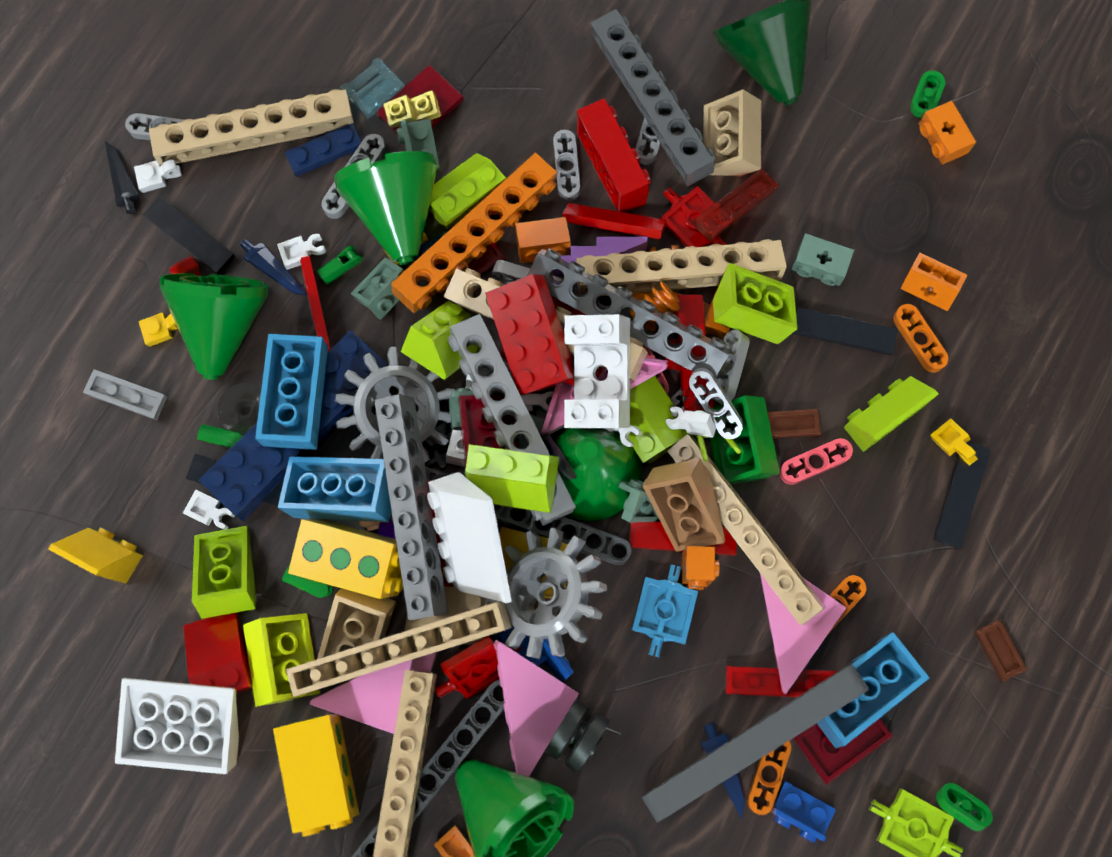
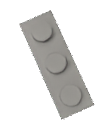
[83,369,167,421]

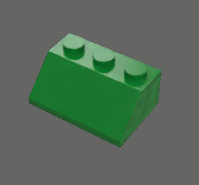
[710,395,780,485]

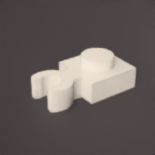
[277,234,326,270]
[183,490,235,530]

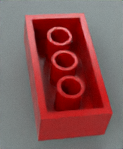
[577,98,651,213]
[485,274,574,396]

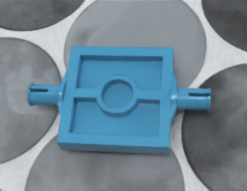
[632,565,698,657]

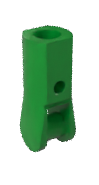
[316,245,363,285]
[197,424,244,448]
[282,565,333,598]

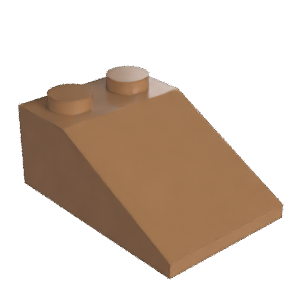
[643,458,725,551]

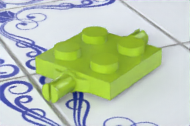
[869,789,963,857]

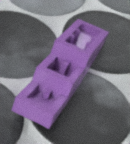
[552,237,648,276]

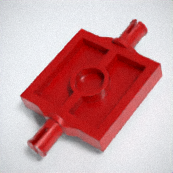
[660,186,732,248]
[435,636,522,699]

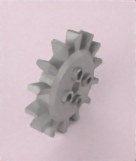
[334,347,455,462]
[486,528,607,659]

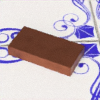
[767,409,821,439]
[974,620,1028,682]

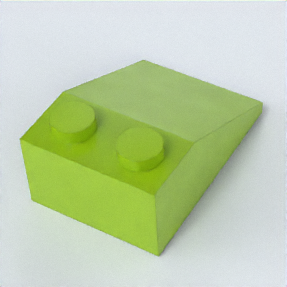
[192,526,256,619]

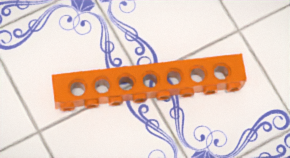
[391,152,557,313]

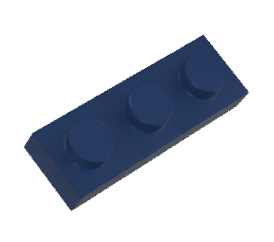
[285,123,361,177]

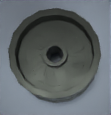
[544,699,609,774]

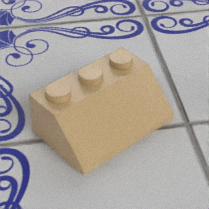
[703,90,761,176]

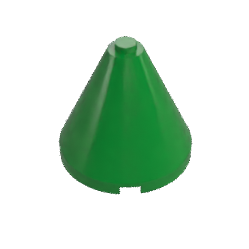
[334,151,437,265]
[160,273,269,380]
[550,427,641,522]
[455,760,574,857]

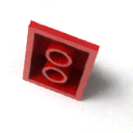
[183,612,253,694]

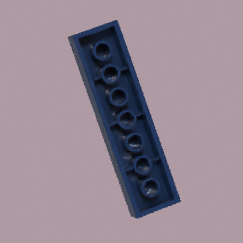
[198,330,388,522]

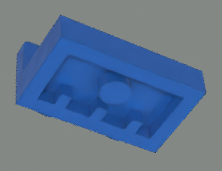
[770,781,836,843]

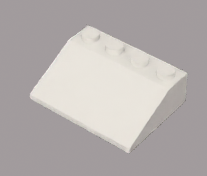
[427,472,511,603]
[115,678,239,774]

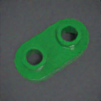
[910,71,945,118]
[936,783,993,831]

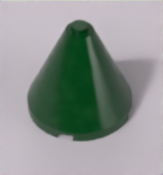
[713,0,812,106]

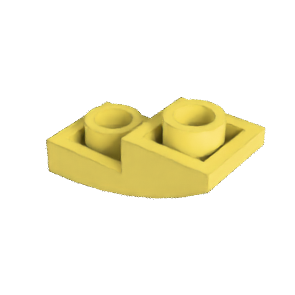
[384,91,441,127]

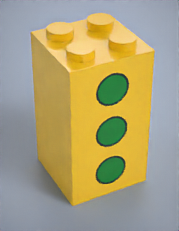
[288,519,404,599]
[273,714,360,837]

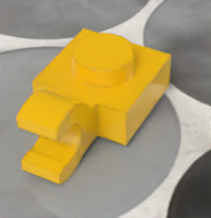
[139,312,178,347]
[930,419,978,466]

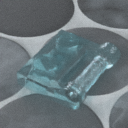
[340,57,405,119]

